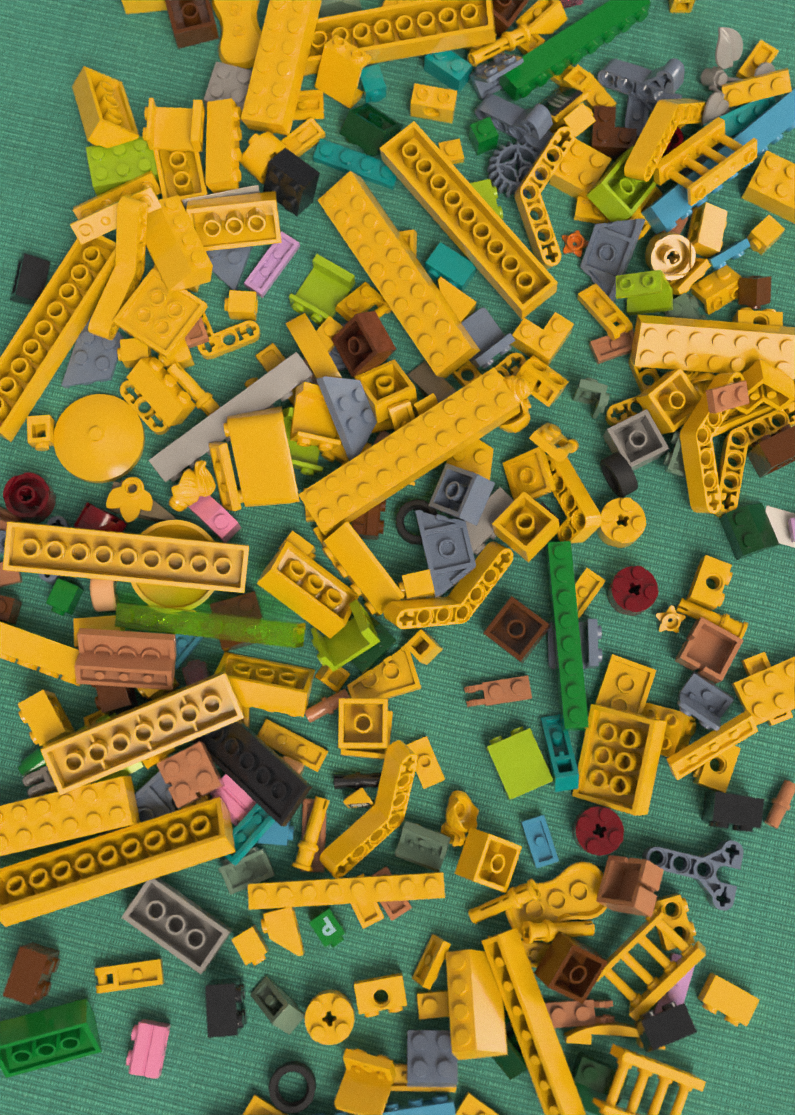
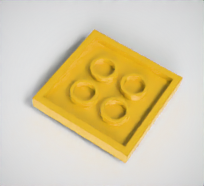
[112,268,208,360]

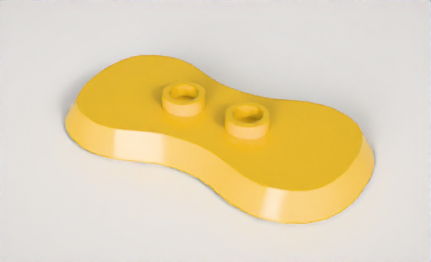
[211,0,262,69]
[505,862,607,939]

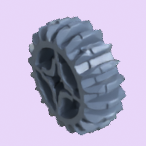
[487,140,543,198]

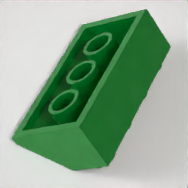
[0,998,102,1078]

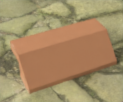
[75,628,176,690]

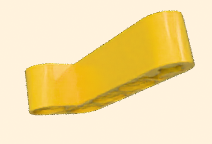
[546,455,602,544]

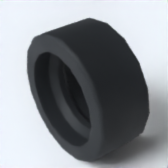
[600,452,638,498]
[396,500,438,545]
[269,1061,316,1113]

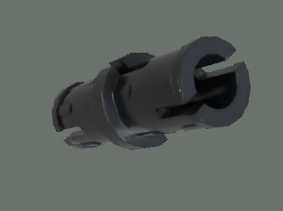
[334,771,381,790]

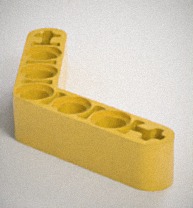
[624,98,707,182]
[515,127,575,269]
[88,195,148,341]
[680,372,745,514]
[715,402,795,518]
[384,542,514,629]
[320,740,418,878]

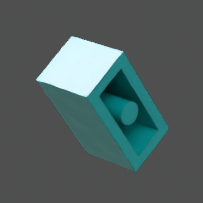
[424,50,472,94]
[425,242,477,292]

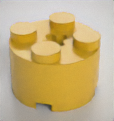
[239,131,290,184]
[645,232,696,280]
[596,497,646,548]
[305,990,355,1045]

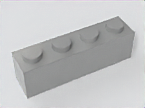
[466,487,514,556]

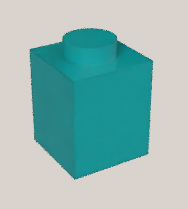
[359,64,386,103]

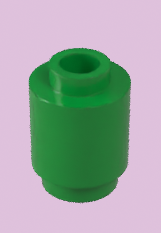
[18,747,47,777]

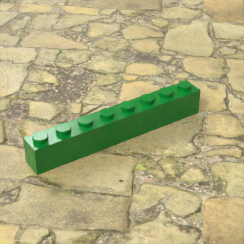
[499,0,651,102]
[545,541,589,732]

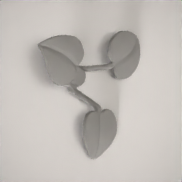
[701,27,776,126]

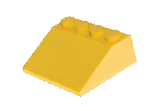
[572,704,667,816]

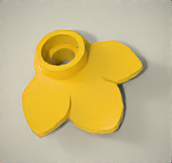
[106,477,153,523]

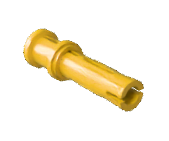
[468,24,531,67]
[167,361,220,416]
[676,598,748,639]
[291,796,330,872]
[468,879,541,924]
[522,920,595,944]

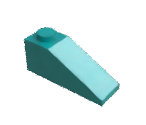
[541,715,579,792]

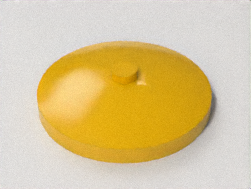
[54,394,145,483]
[131,520,214,612]

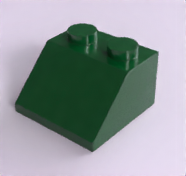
[339,103,403,156]
[719,503,780,561]
[350,614,396,675]
[492,1012,528,1080]
[571,1052,629,1115]

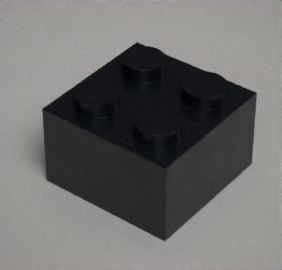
[263,148,320,216]
[702,791,764,832]
[205,978,247,1038]

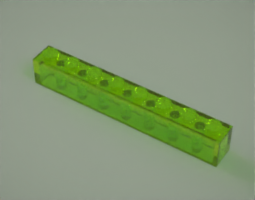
[115,602,306,648]

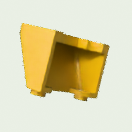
[223,406,300,507]

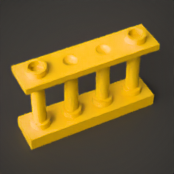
[653,117,757,206]
[70,170,162,245]
[596,906,706,1022]
[592,1044,706,1115]

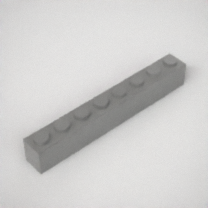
[149,352,313,482]

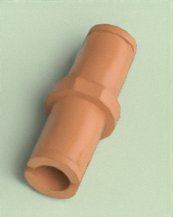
[305,689,351,723]
[764,780,795,829]

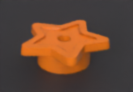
[562,230,589,257]

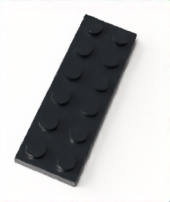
[191,720,312,826]

